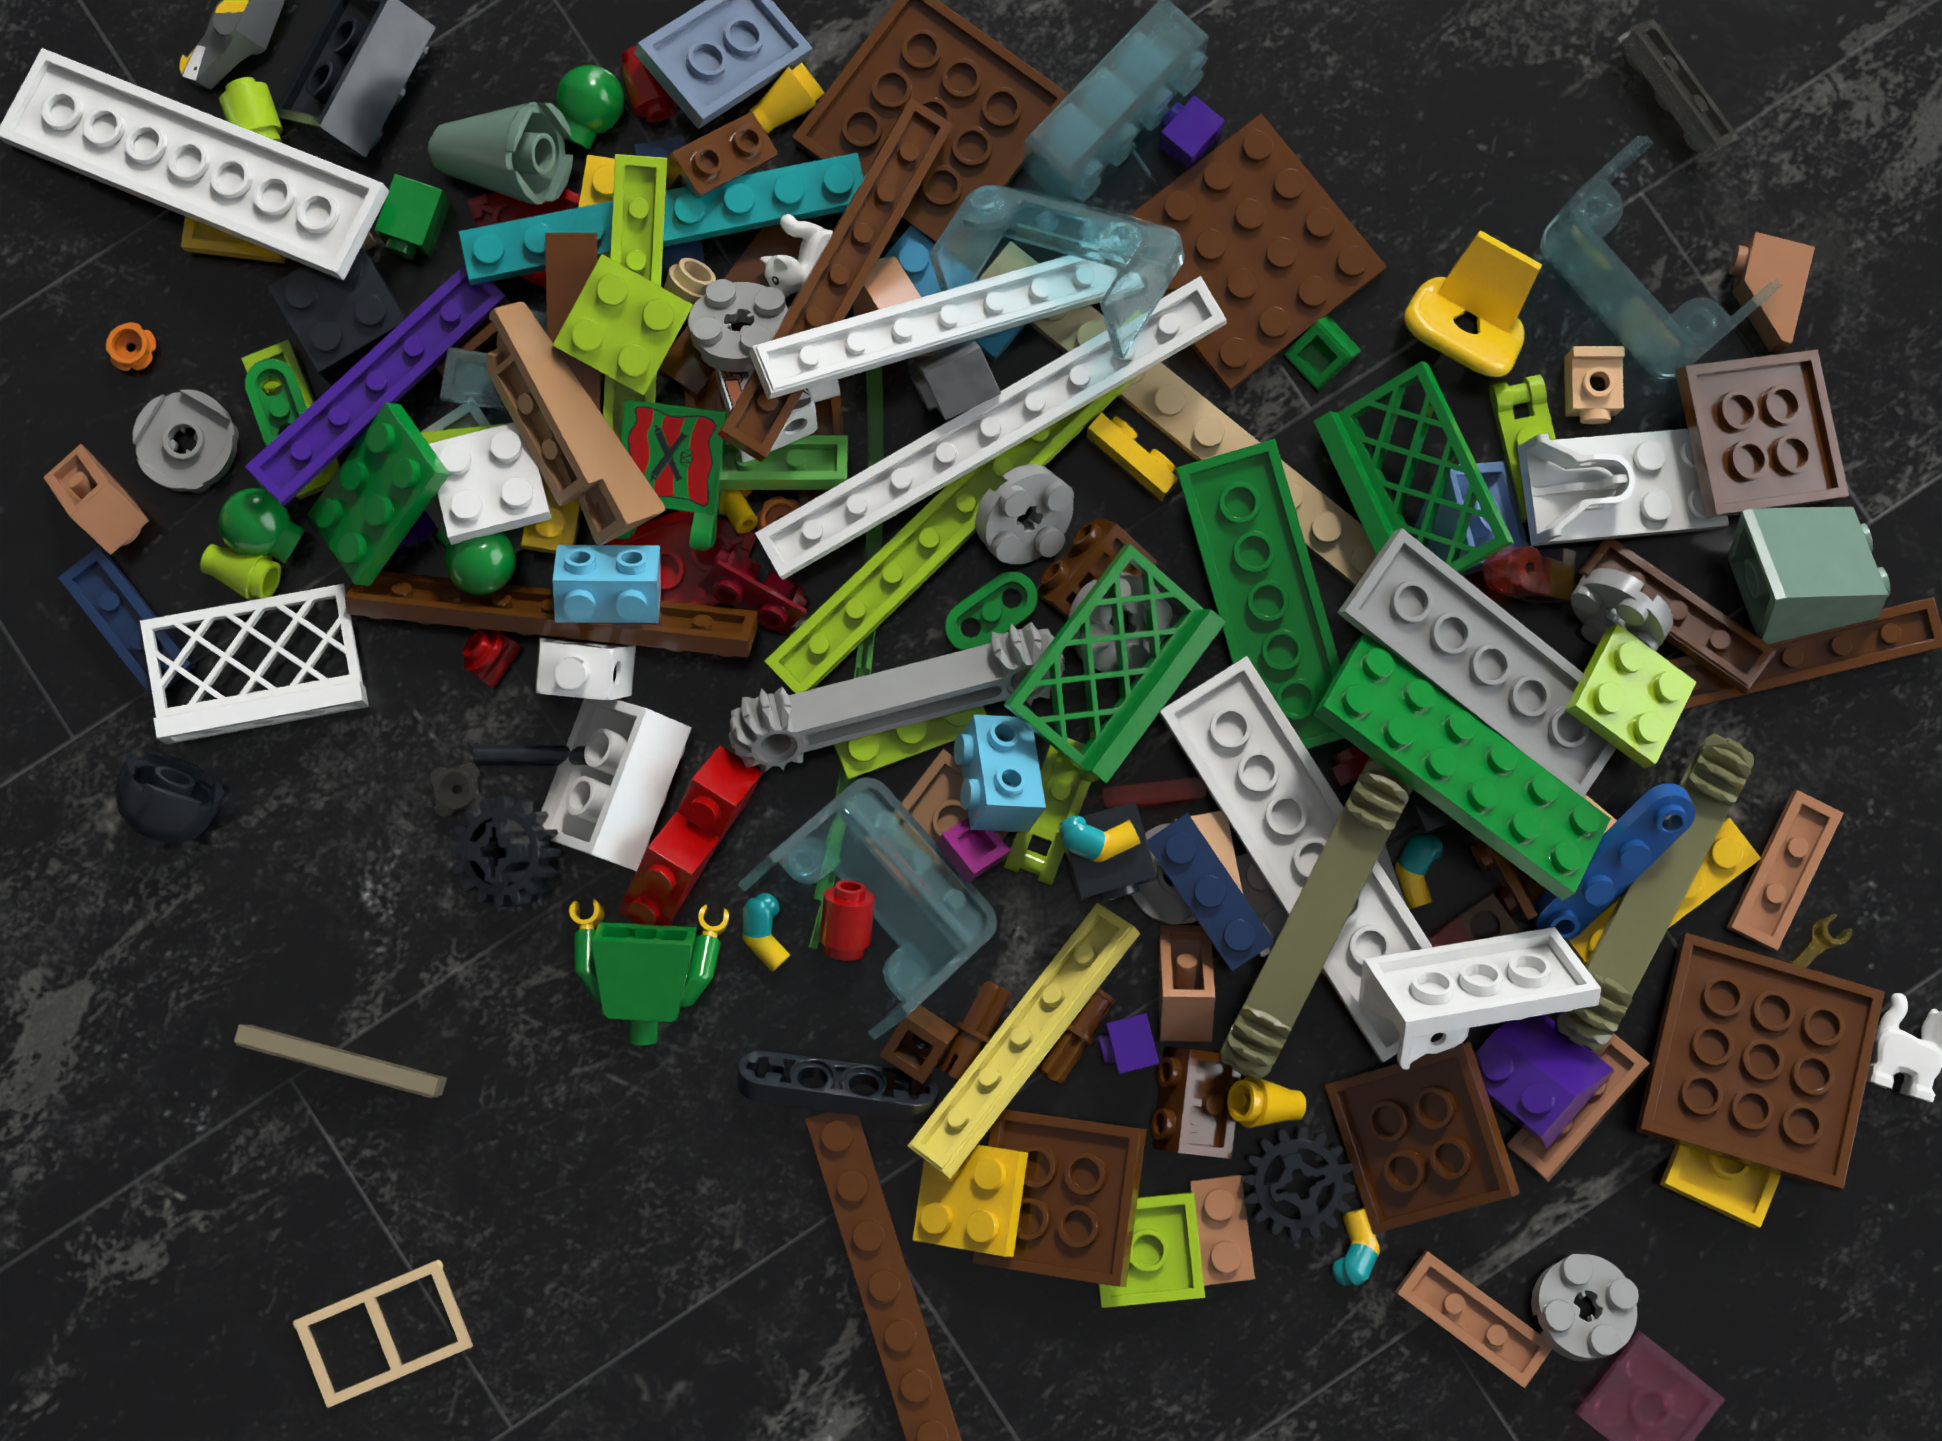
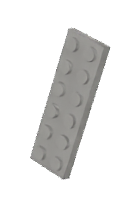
[1338,528,1616,798]

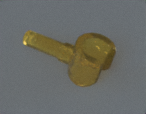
[1792,914,1852,968]

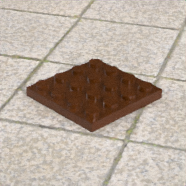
[792,0,1072,258]
[1104,114,1387,393]
[1636,933,1885,1192]

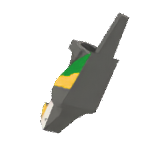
[179,0,285,90]

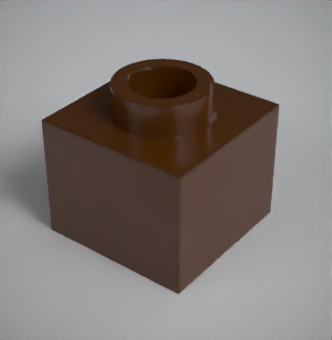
[880,1002,959,1084]

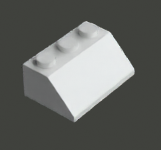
[541,698,691,871]

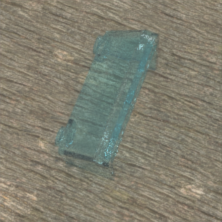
[1540,136,1783,380]
[929,185,1185,359]
[738,777,997,1040]

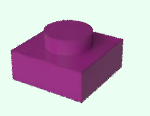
[936,818,1011,883]

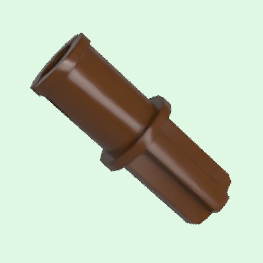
[937,981,1011,1080]
[1038,988,1117,1084]

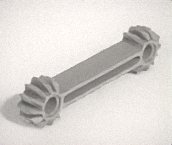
[729,622,1065,773]

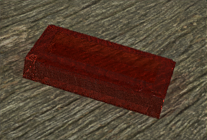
[1101,777,1207,810]

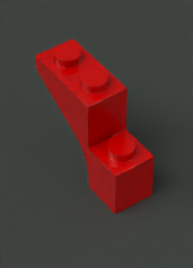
[617,745,763,926]

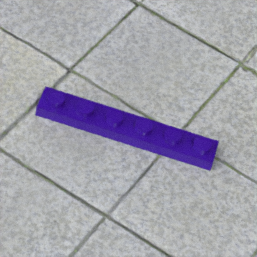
[245,264,506,507]

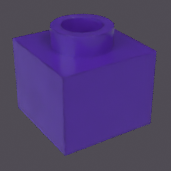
[1159,95,1225,170]
[1098,1013,1160,1074]

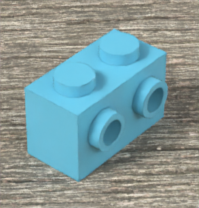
[553,545,661,623]
[954,715,1046,832]

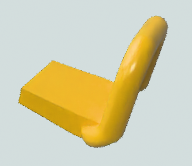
[1404,230,1542,377]

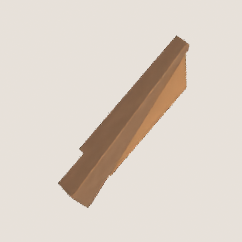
[486,302,665,546]

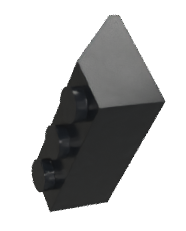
[276,0,436,158]

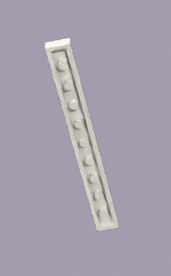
[755,276,1227,580]

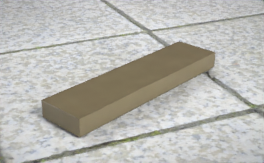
[234,1024,447,1098]

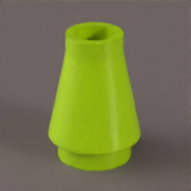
[200,544,281,601]

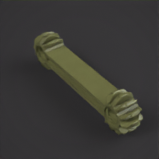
[1557,734,1754,1051]
[1220,757,1413,1080]

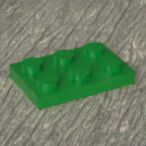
[307,402,450,586]

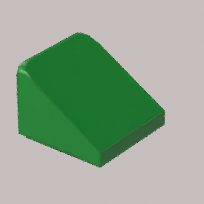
[1284,316,1361,391]

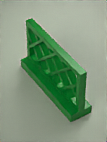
[1314,361,1514,574]
[1004,544,1226,784]

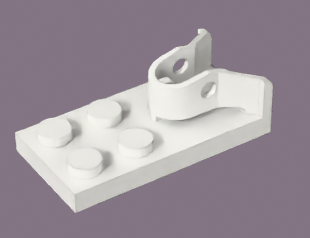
[1518,429,1729,546]
[1359,927,1601,1069]

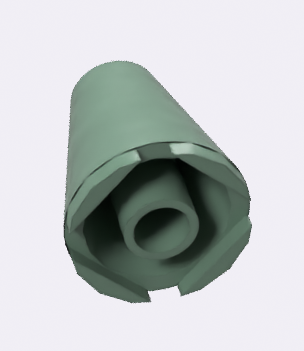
[428,102,573,205]

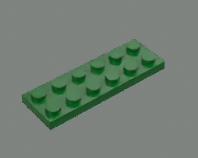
[1176,439,1344,749]
[1314,633,1611,901]

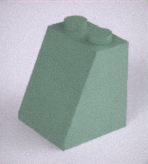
[1728,507,1891,644]

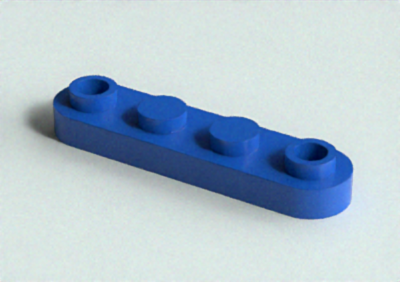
[1533,784,1696,941]

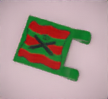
[616,399,728,551]

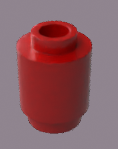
[620,45,678,122]
[820,880,875,961]

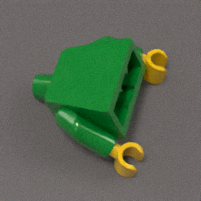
[569,899,729,1045]

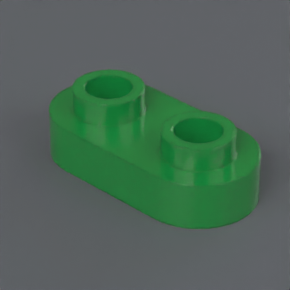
[245,359,307,447]
[945,572,1038,651]

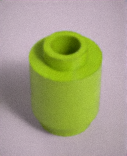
[219,77,283,143]

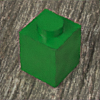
[374,174,451,260]

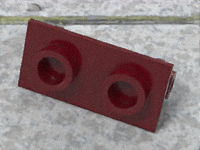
[698,547,808,636]

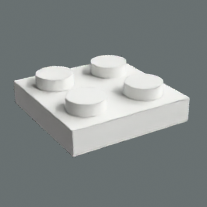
[429,422,552,545]

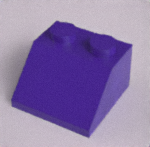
[1475,1014,1614,1149]

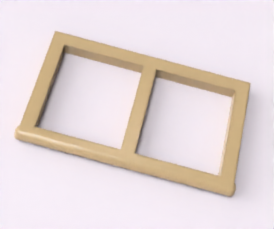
[293,1260,473,1408]

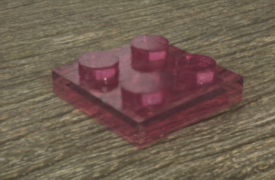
[1575,1331,1725,1441]

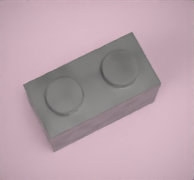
[910,339,1001,420]

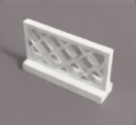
[140,584,369,744]

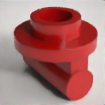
[463,629,523,689]

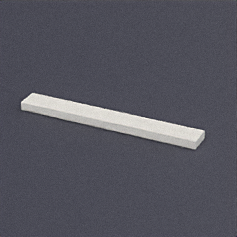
[749,241,1138,400]

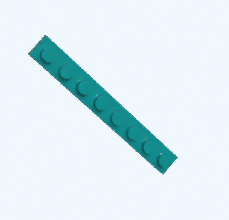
[459,153,863,285]

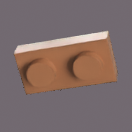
[1189,1174,1255,1285]

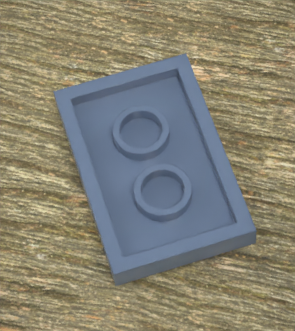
[634,0,813,129]

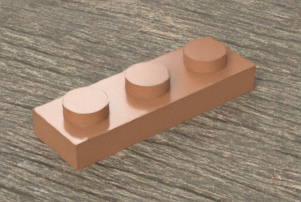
[1726,790,1844,951]
[1507,1033,1650,1182]
[1395,1250,1552,1388]

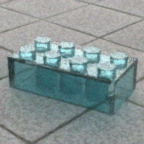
[1023,0,1209,209]

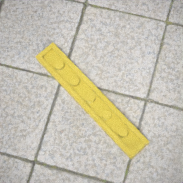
[908,903,1140,1179]

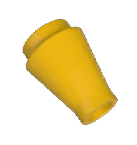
[750,62,825,134]
[1227,1076,1306,1128]

